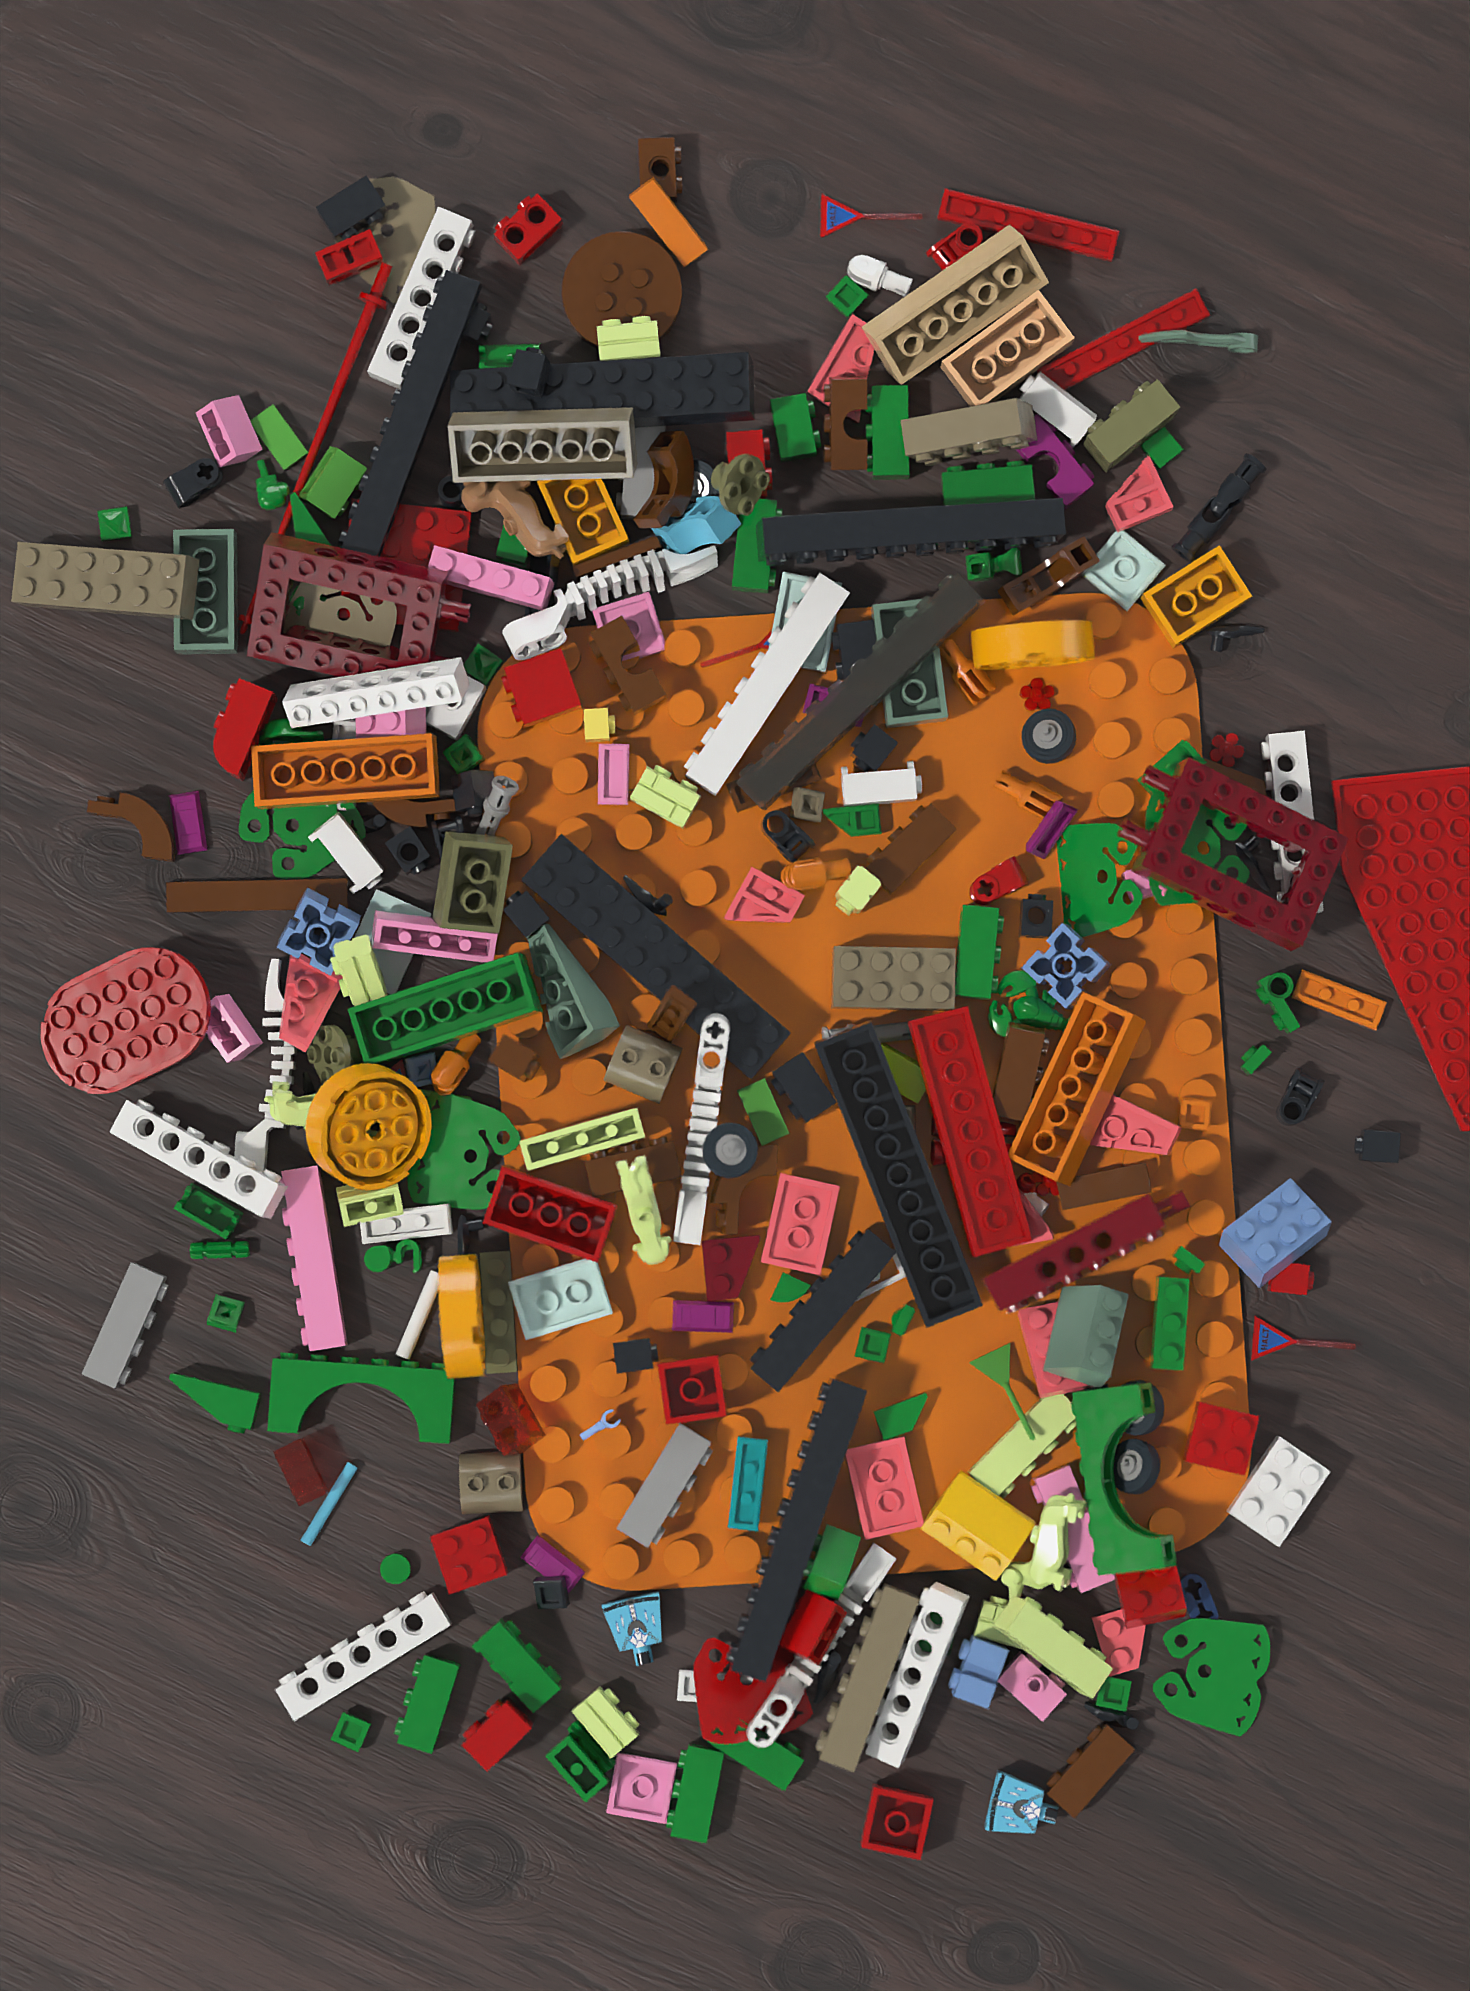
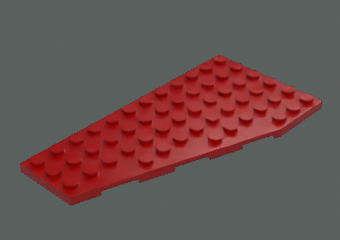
[1331,766,1470,1132]

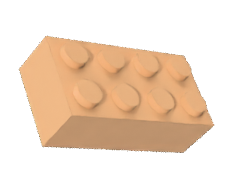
[941,290,1075,407]

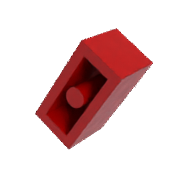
[779,1590,848,1666]

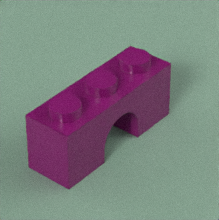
[1016,414,1094,510]

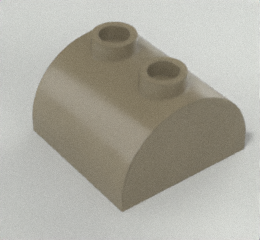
[603,1025,683,1104]
[459,1450,523,1514]

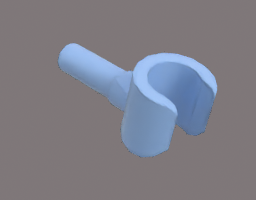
[580,1410,620,1441]

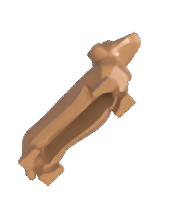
[461,481,569,559]

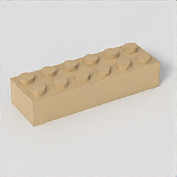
[862,225,1049,385]

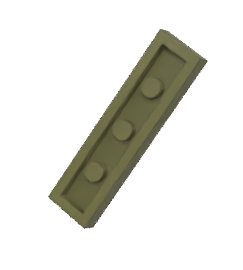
[480,1251,517,1374]

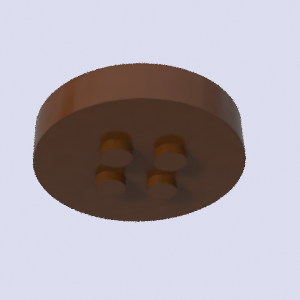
[562,231,682,350]

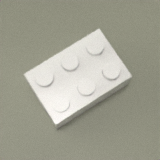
[1226,1436,1330,1547]

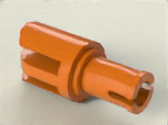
[939,638,997,706]
[994,770,1063,819]
[781,857,851,890]
[431,1034,481,1096]

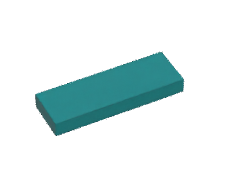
[728,1437,768,1531]

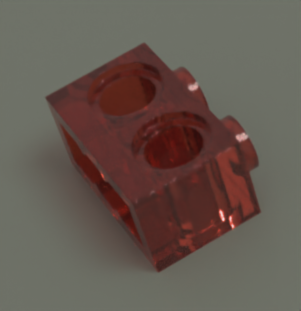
[476,1384,546,1456]
[273,1437,329,1507]

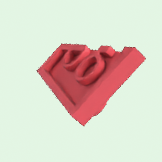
[806,314,874,424]
[279,954,343,1052]
[1090,1094,1182,1155]

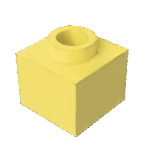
[584,708,615,742]

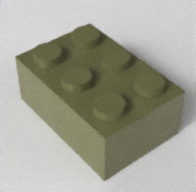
[1083,379,1180,473]
[432,831,513,934]

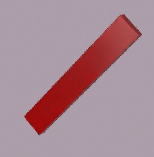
[937,189,1119,262]
[1036,288,1210,390]

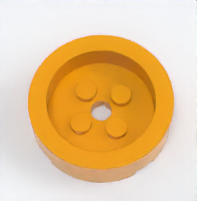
[971,620,1095,670]
[306,1063,432,1190]
[438,1254,486,1379]

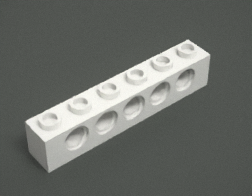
[367,206,475,390]
[282,657,469,728]
[1261,731,1323,913]
[110,1099,288,1219]
[865,1582,970,1768]
[275,1591,452,1721]

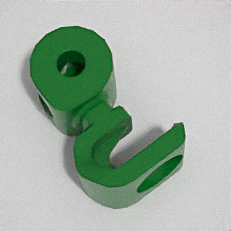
[965,548,1023,581]
[364,1239,422,1274]

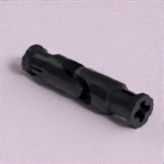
[1171,453,1267,563]

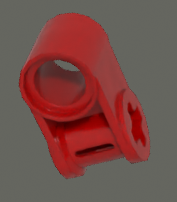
[925,223,982,271]
[969,856,1029,905]

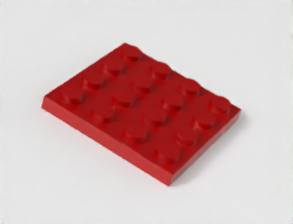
[339,499,472,632]

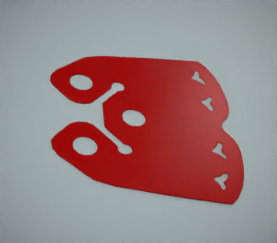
[693,1637,813,1744]

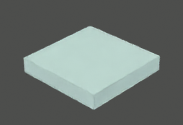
[1082,530,1165,611]

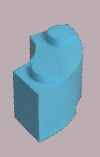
[651,496,741,554]

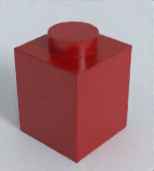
[1267,1263,1314,1295]

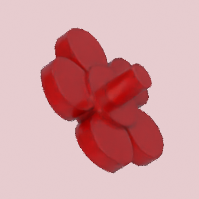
[1020,678,1054,711]
[1209,733,1244,767]
[1032,1171,1059,1196]

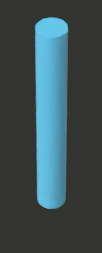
[301,1462,358,1546]

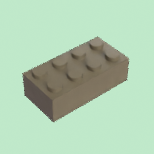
[901,398,1037,466]
[831,946,956,1011]

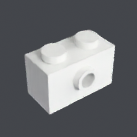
[426,676,486,741]

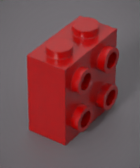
[501,648,582,728]

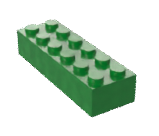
[348,953,543,1065]

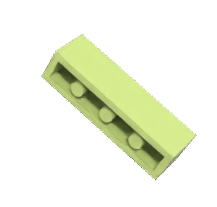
[519,1108,646,1171]
[968,1394,1076,1498]
[993,1596,1113,1699]

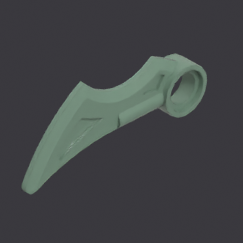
[1139,330,1258,353]

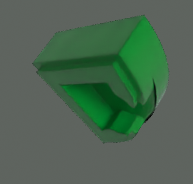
[770,1272,810,1303]

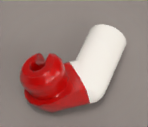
[1016,1173,1049,1216]

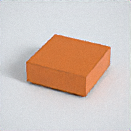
[1178,1098,1212,1131]

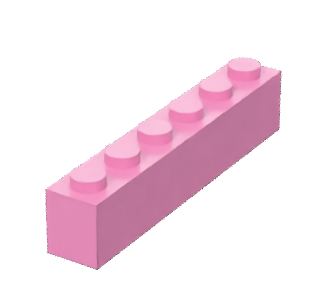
[279,1165,348,1351]

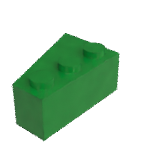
[471,1618,562,1713]

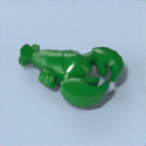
[987,970,1070,1038]

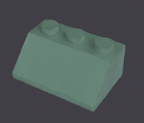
[1043,1285,1129,1388]

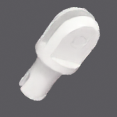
[847,255,913,297]

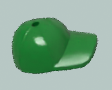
[258,718,324,745]

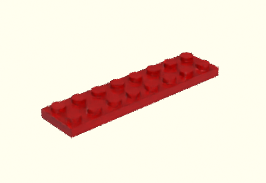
[908,1006,1033,1257]

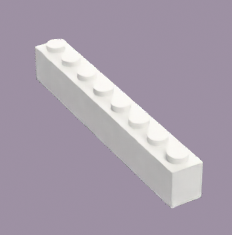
[684,573,850,796]

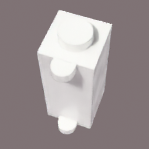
[1019,372,1097,448]
[841,761,922,807]
[308,812,384,894]

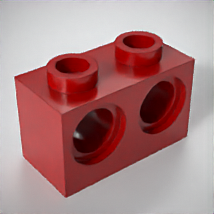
[494,193,563,266]
[315,229,384,286]

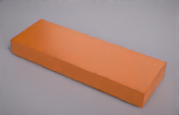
[629,177,708,267]
[1291,969,1387,1031]

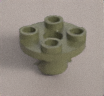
[711,454,770,515]
[307,1024,363,1085]

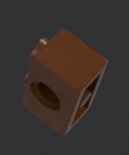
[638,137,682,203]

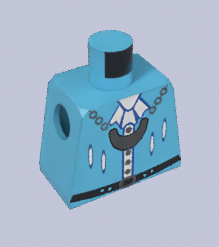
[602,1591,662,1666]
[984,1770,1059,1833]

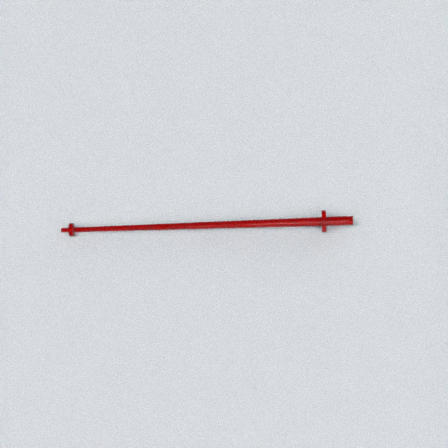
[238,262,393,634]

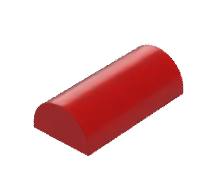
[483,1165,618,1263]

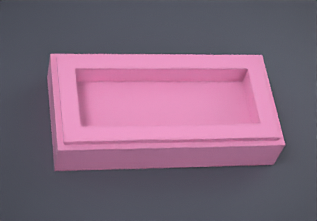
[598,744,629,805]

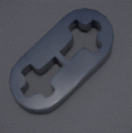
[1180,1573,1218,1620]

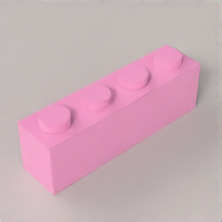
[428,545,554,610]
[371,910,498,963]
[1031,1464,1115,1593]

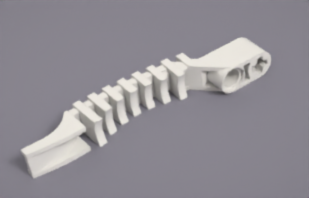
[502,545,718,660]
[234,959,297,1190]
[673,1013,730,1245]
[746,1543,896,1747]

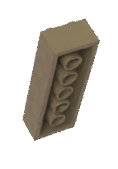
[448,408,638,483]
[11,542,199,620]
[815,1583,920,1772]

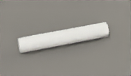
[396,1270,439,1360]

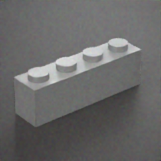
[616,426,666,520]
[82,1262,169,1389]
[616,1423,713,1547]

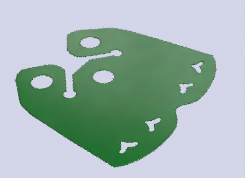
[238,790,366,879]
[1145,790,1250,906]
[1057,823,1143,937]
[407,1091,521,1210]
[1153,1618,1270,1737]

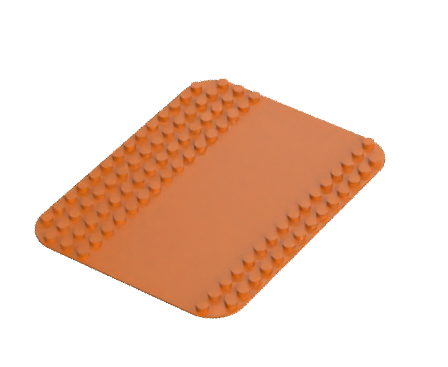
[478,593,1251,1591]

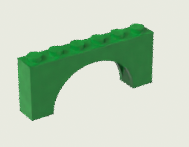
[267,1352,456,1444]
[1071,1382,1177,1576]

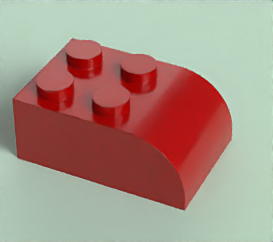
[213,678,278,781]

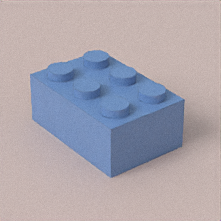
[1219,1178,1332,1288]

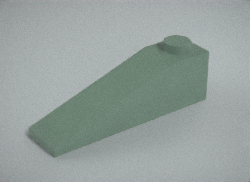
[528,924,620,1059]

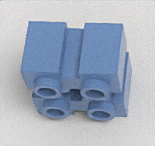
[277,887,361,976]
[1022,923,1111,1010]
[948,1634,1008,1708]

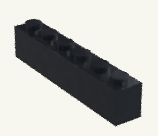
[749,1229,896,1392]

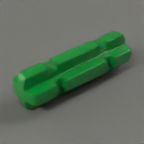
[190,1241,250,1259]
[568,1719,616,1773]

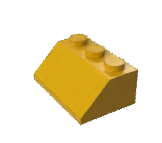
[921,1471,1036,1581]

